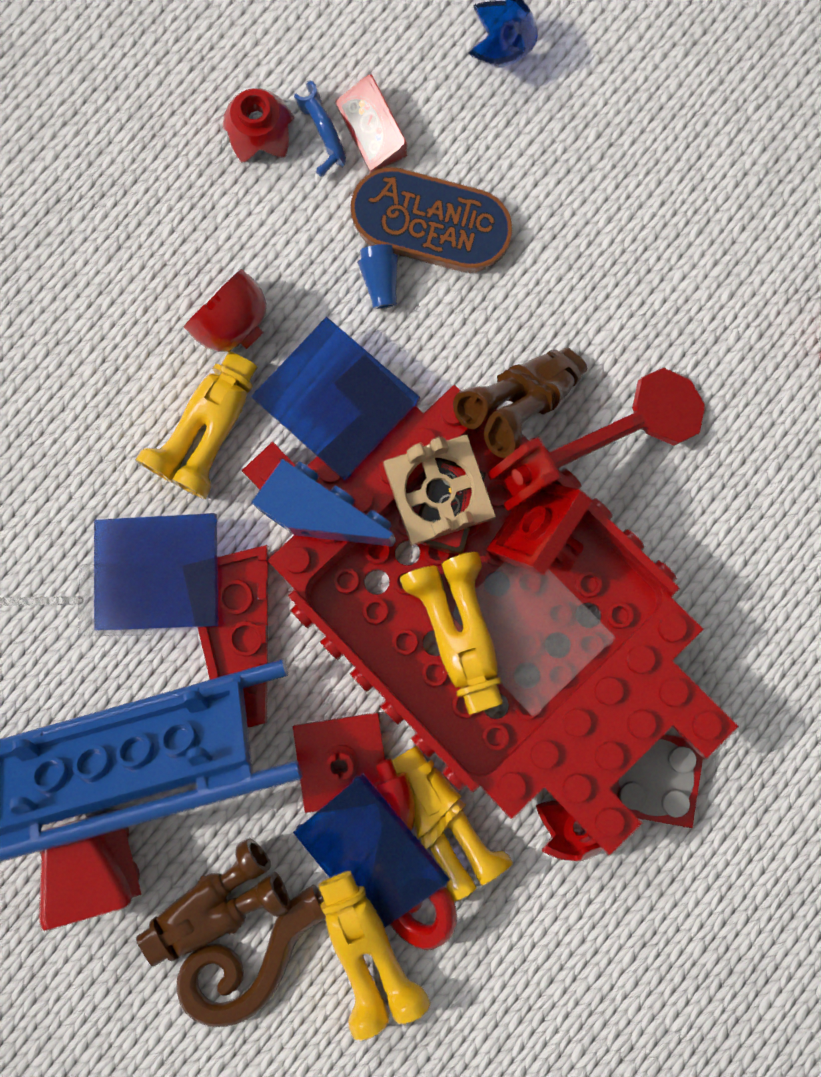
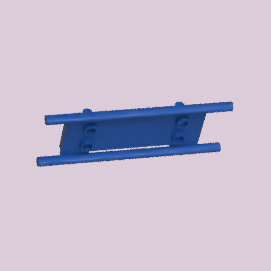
[0,659,302,862]

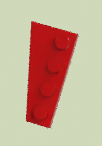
[183,545,269,728]

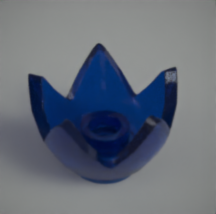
[468,0,538,68]

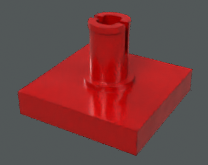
[486,483,593,576]
[292,712,385,813]

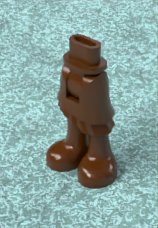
[453,347,587,458]

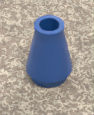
[357,244,398,309]

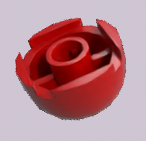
[183,269,267,352]

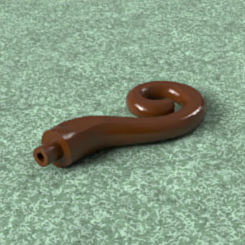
[177,885,326,1027]

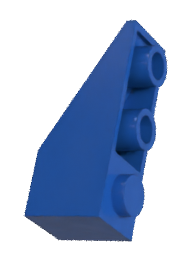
[251,459,396,546]

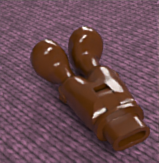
[136,838,291,967]

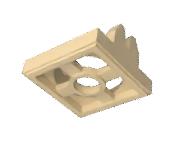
[383,434,495,546]

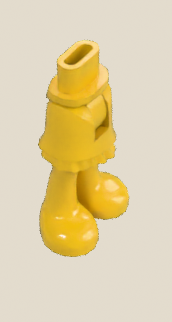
[392,746,513,902]

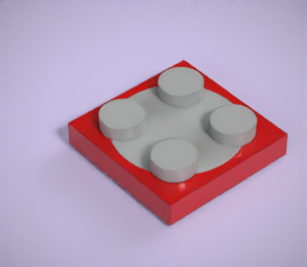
[610,734,703,828]

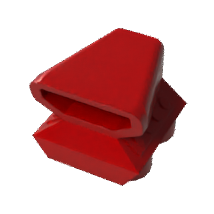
[39,809,142,931]

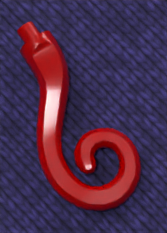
[373,759,457,950]

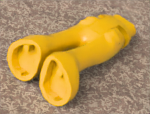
[135,351,258,499]
[400,552,503,715]
[318,871,431,1041]

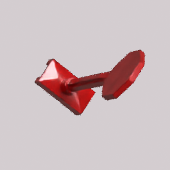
[487,367,705,511]

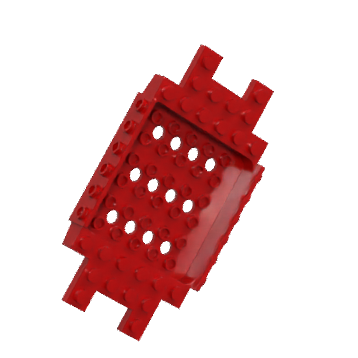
[241,355,739,856]

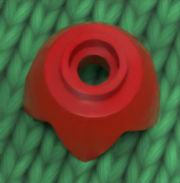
[223,88,294,162]
[536,800,603,861]

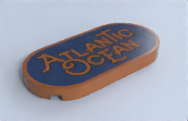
[350,167,512,273]

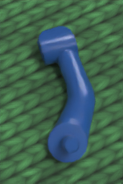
[294,81,346,177]

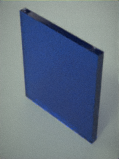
[251,317,421,481]
[94,513,219,630]
[293,773,451,928]

